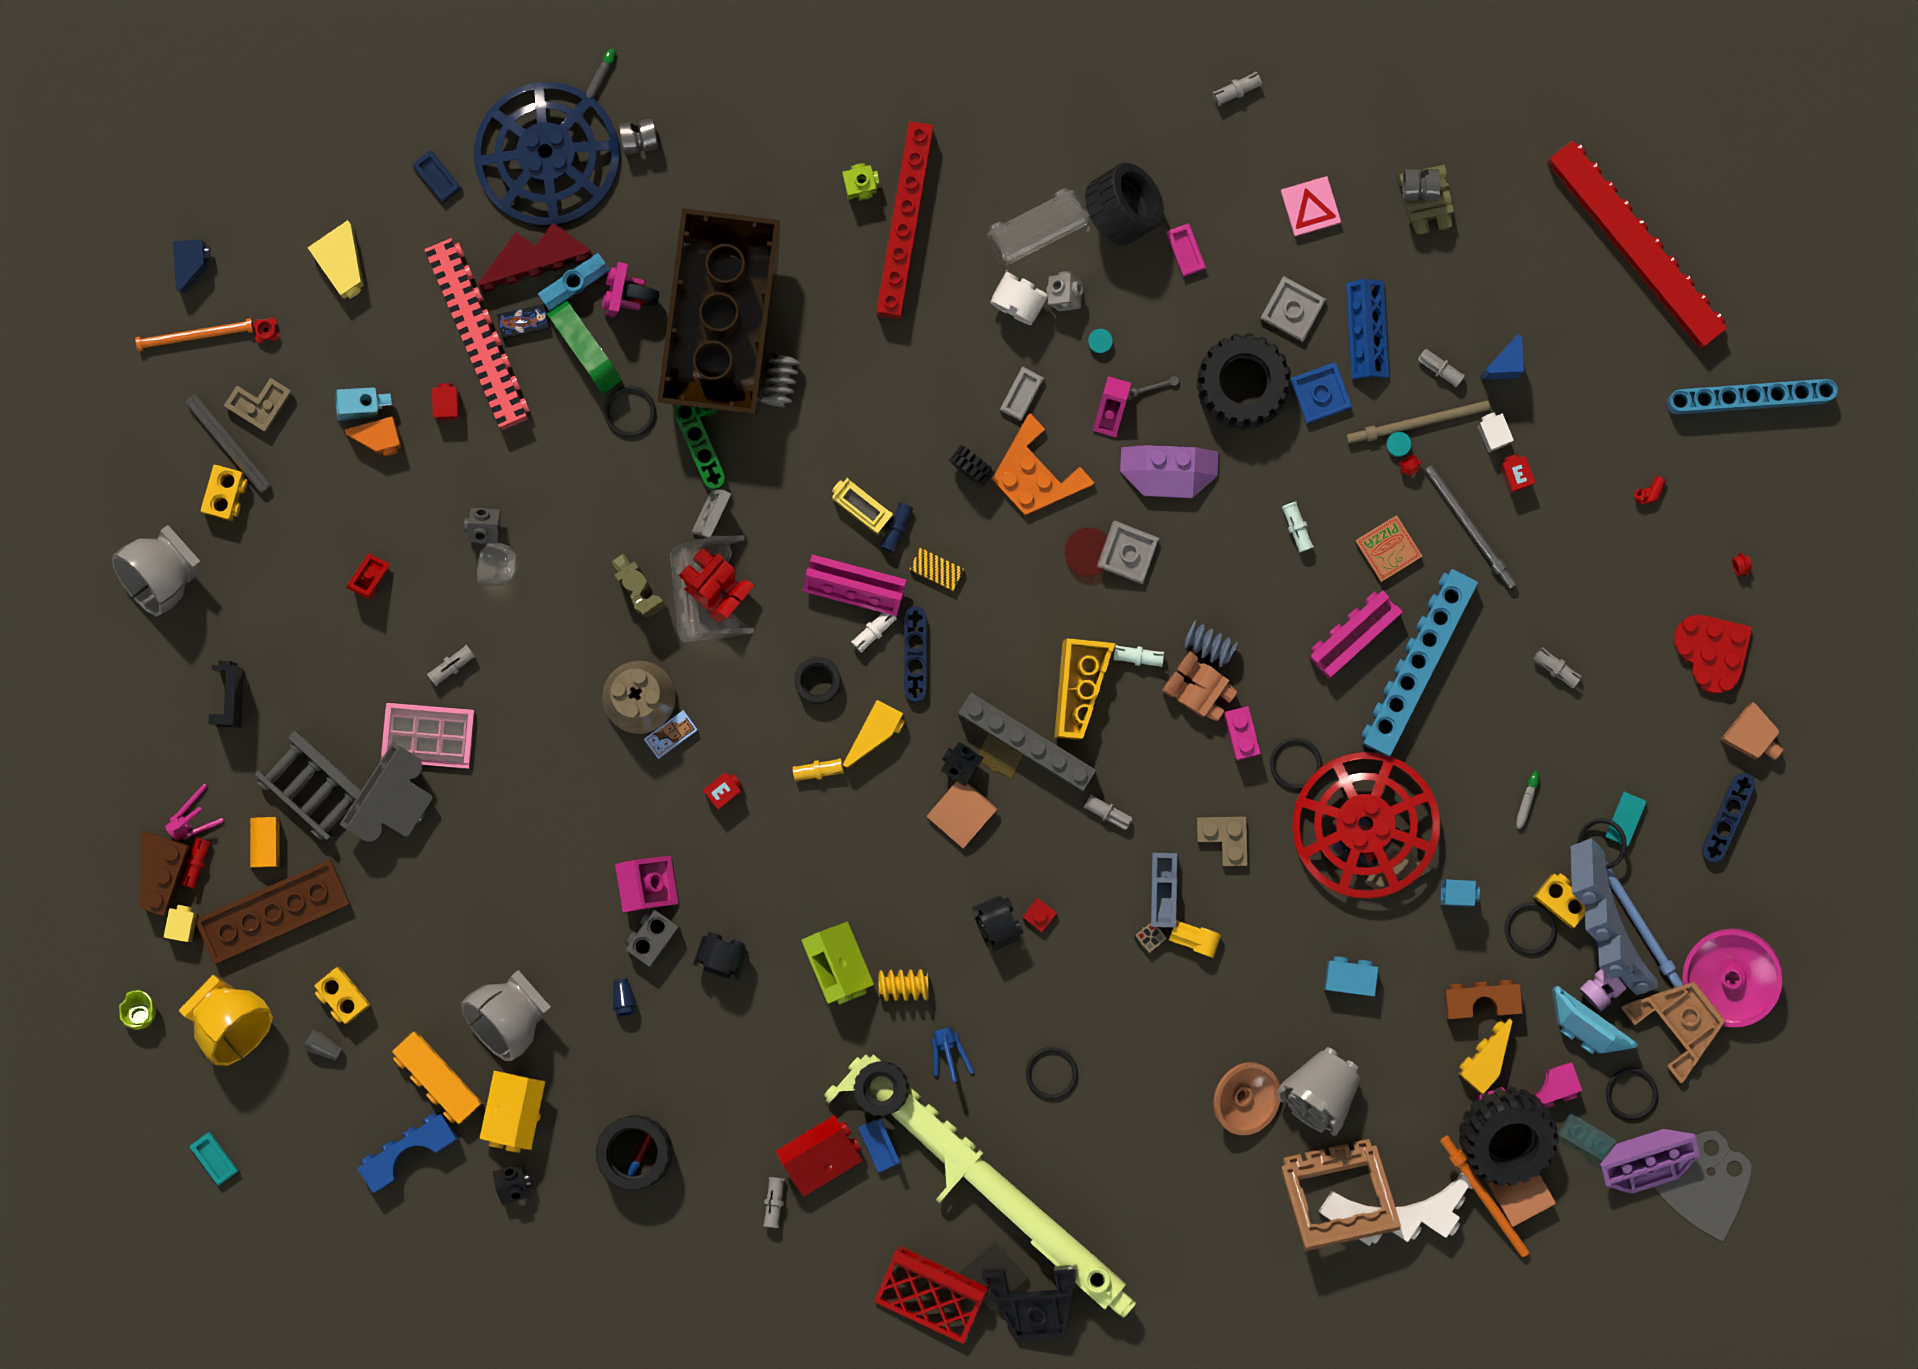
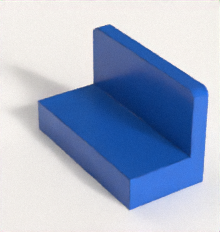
[858,1117,901,1173]

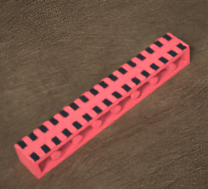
[424,238,530,430]

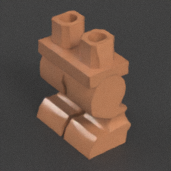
[1162,651,1237,721]

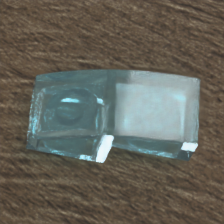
[1558,1113,1616,1161]

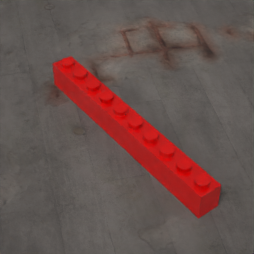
[1547,140,1727,350]

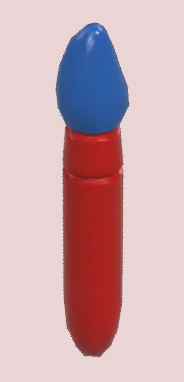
[628,1133,654,1176]

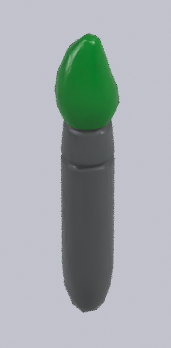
[586,48,616,98]

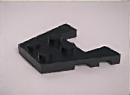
[982,1265,1078,1341]

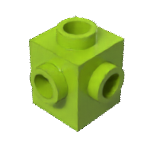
[842,163,880,200]

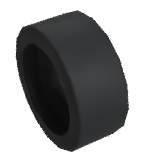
[794,657,841,704]

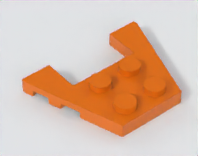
[992,413,1095,516]

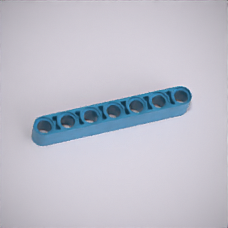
[1666,379,1838,414]

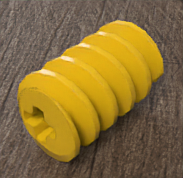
[879,969,928,1001]

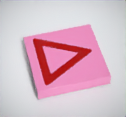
[1280,176,1341,237]

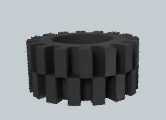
[949,445,995,487]

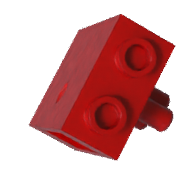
[775,1115,863,1197]

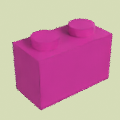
[1223,706,1261,761]

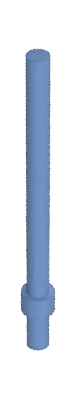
[1605,861,1683,987]

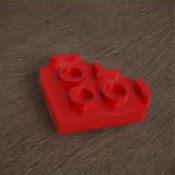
[1673,615,1752,693]

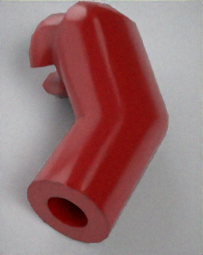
[1634,476,1667,505]

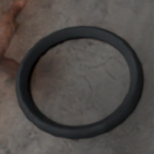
[604,386,656,437]
[1270,738,1322,790]
[1577,818,1627,870]
[1505,903,1557,955]
[1026,1047,1078,1100]
[1606,1068,1658,1120]

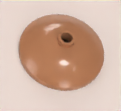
[1213,1062,1280,1135]

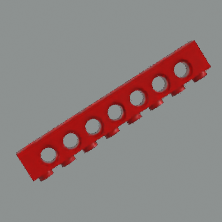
[877,121,933,320]

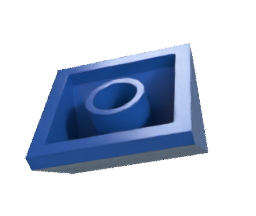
[1480,334,1524,380]

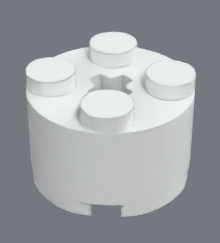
[990,272,1048,325]

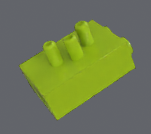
[801,921,874,1004]

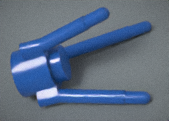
[931,1027,974,1083]

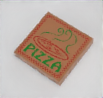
[1355,515,1422,583]

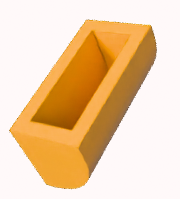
[250,817,280,868]

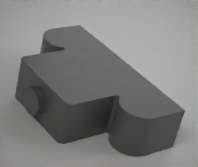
[340,742,432,842]

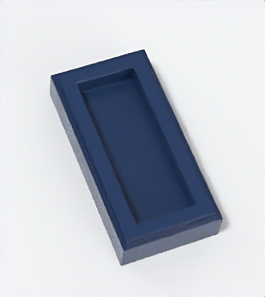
[412,150,462,203]

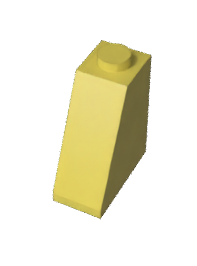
[308,220,364,299]

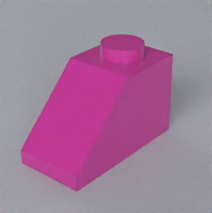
[1093,376,1131,437]

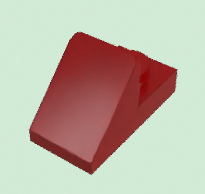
[346,553,390,599]

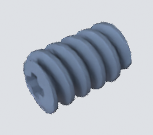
[1184,620,1238,668]

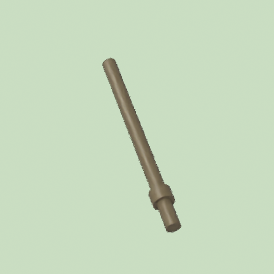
[1346,400,1490,444]

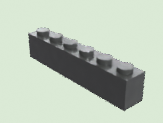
[958,693,1096,792]

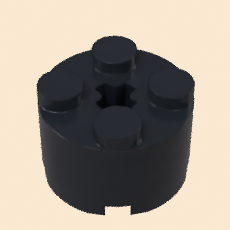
[972,895,1023,952]
[693,932,749,980]

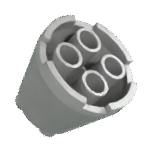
[1276,1047,1360,1136]

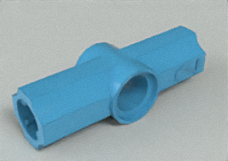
[538,253,610,311]

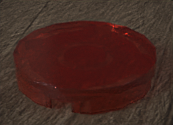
[1065,528,1107,576]

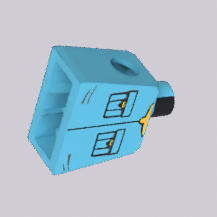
[335,388,392,421]

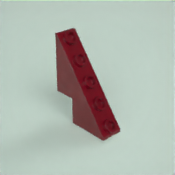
[478,223,592,292]

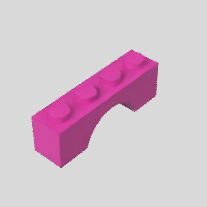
[1477,1062,1582,1108]

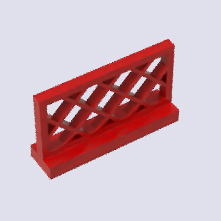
[874,1246,989,1344]

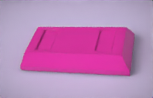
[1166,223,1206,277]

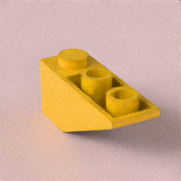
[1459,1019,1512,1094]

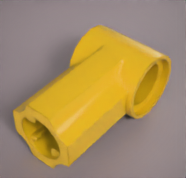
[1169,920,1221,958]

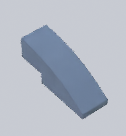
[1151,853,1177,927]

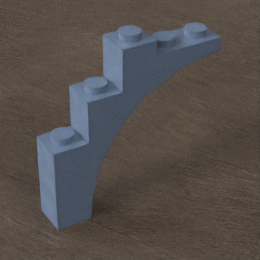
[1571,838,1658,995]

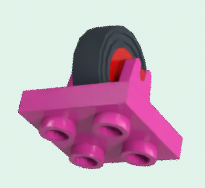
[602,262,660,318]

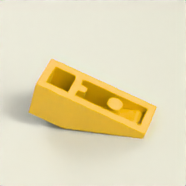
[843,700,905,768]

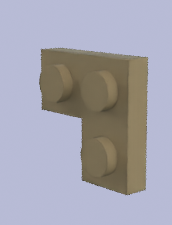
[224,378,292,432]
[1197,817,1247,866]

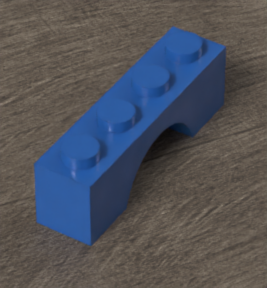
[357,1113,459,1193]

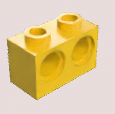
[200,464,248,522]
[1533,873,1585,928]
[314,967,371,1024]

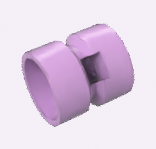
[1579,969,1626,1012]

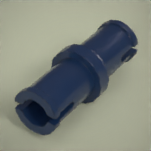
[880,502,913,553]

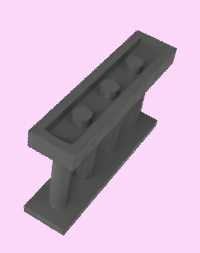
[255,730,361,841]

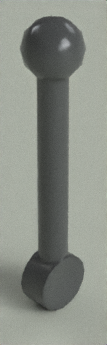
[1130,376,1179,397]

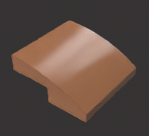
[926,781,998,848]
[1487,1175,1556,1227]

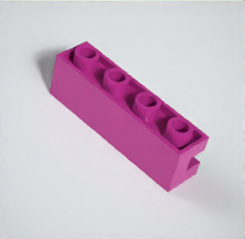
[802,554,906,616]
[1309,591,1403,679]

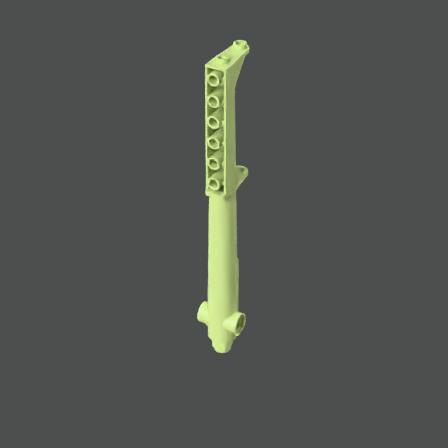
[823,1054,1136,1318]

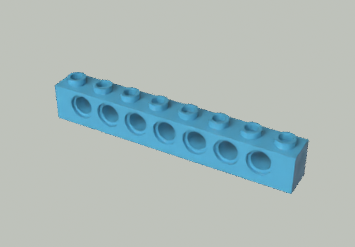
[1361,569,1478,757]

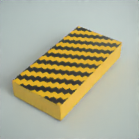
[909,548,964,591]

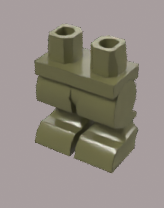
[1397,164,1454,236]
[612,554,667,619]

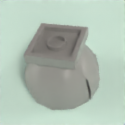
[111,525,200,617]
[461,970,551,1061]

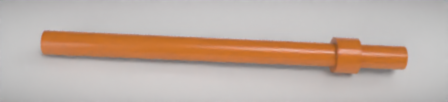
[1440,1136,1529,1257]

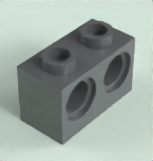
[625,910,680,967]

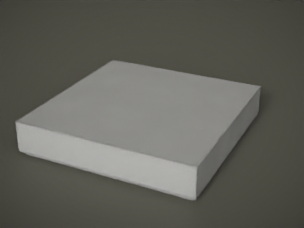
[1260,276,1326,342]
[692,490,731,538]
[1097,521,1159,584]

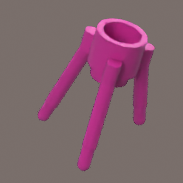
[165,784,224,841]

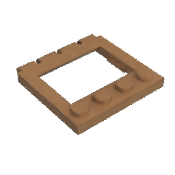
[1281,1139,1401,1251]

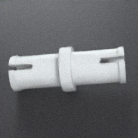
[851,613,897,653]

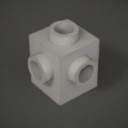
[1046,272,1083,311]

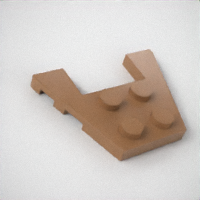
[1621,981,1726,1083]

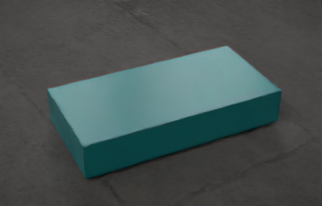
[1605,792,1647,847]
[189,1131,239,1186]

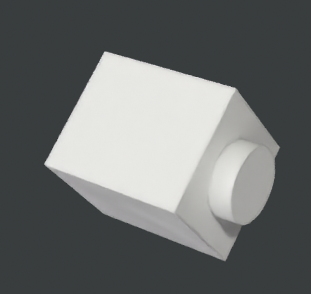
[1478,412,1514,453]

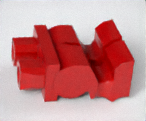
[678,548,755,623]

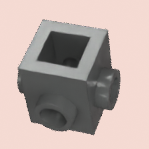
[464,508,501,544]

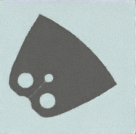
[1654,1131,1752,1241]

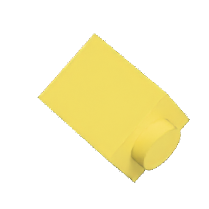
[164,905,198,942]

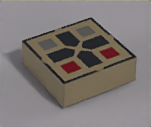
[1134,921,1168,954]

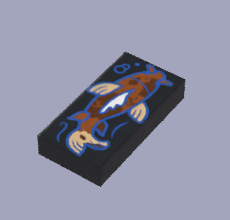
[497,304,550,339]

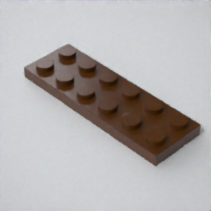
[195,859,350,965]

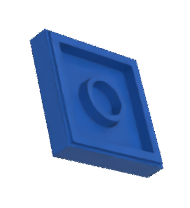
[1290,362,1352,425]

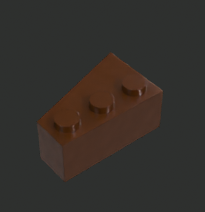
[140,830,192,916]

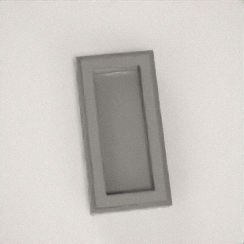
[1000,367,1044,421]

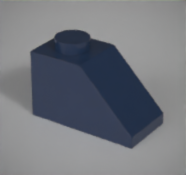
[173,239,211,293]

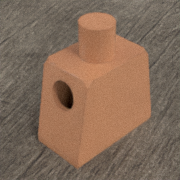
[1720,702,1784,760]

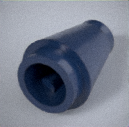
[613,979,637,1016]

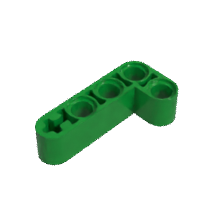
[547,300,623,394]
[674,405,726,490]

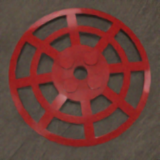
[1292,752,1440,899]

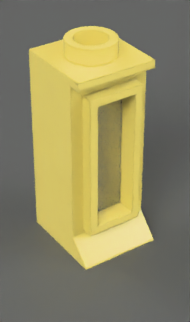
[832,478,893,536]

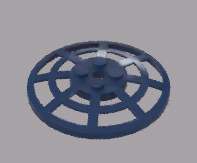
[474,82,619,226]

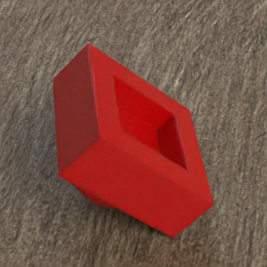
[1023,898,1057,932]

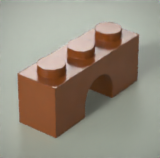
[1444,980,1523,1019]

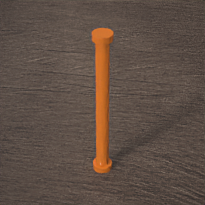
[135,318,254,351]

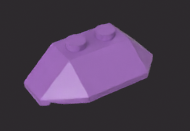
[1120,445,1218,498]
[1600,1129,1700,1194]

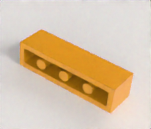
[392,1031,483,1124]

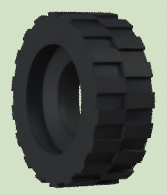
[853,1061,910,1116]

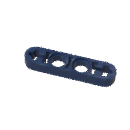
[904,607,927,702]
[1701,773,1755,863]

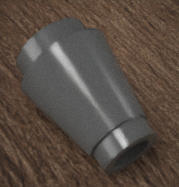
[303,1030,342,1061]

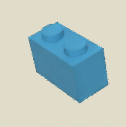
[1440,879,1480,907]
[1324,956,1378,997]

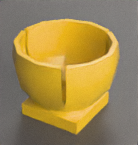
[179,975,273,1066]

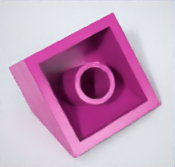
[615,856,679,913]

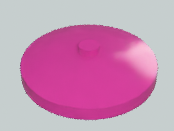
[1683,928,1783,1027]

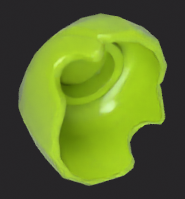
[119,990,156,1030]

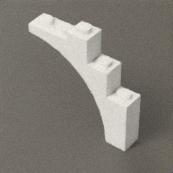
[1318,1164,1479,1246]

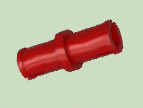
[180,838,211,889]

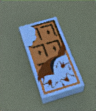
[644,710,698,759]

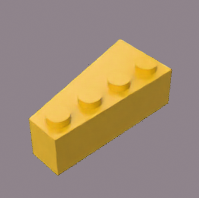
[1054,638,1115,740]

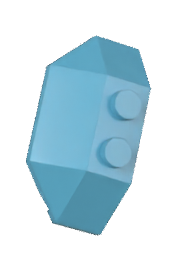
[1552,986,1638,1054]

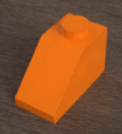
[345,417,403,456]

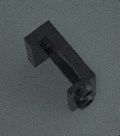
[208,661,244,728]

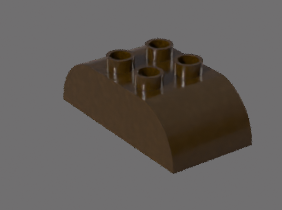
[657,208,780,414]

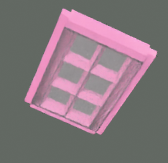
[381,703,475,769]

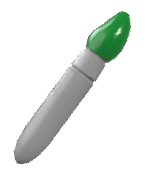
[1516,771,1539,829]

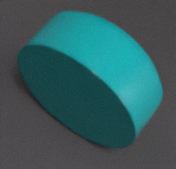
[1088,329,1113,354]
[1386,432,1411,457]

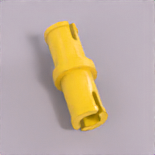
[793,758,844,782]

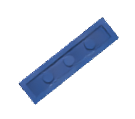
[1346,279,1389,379]

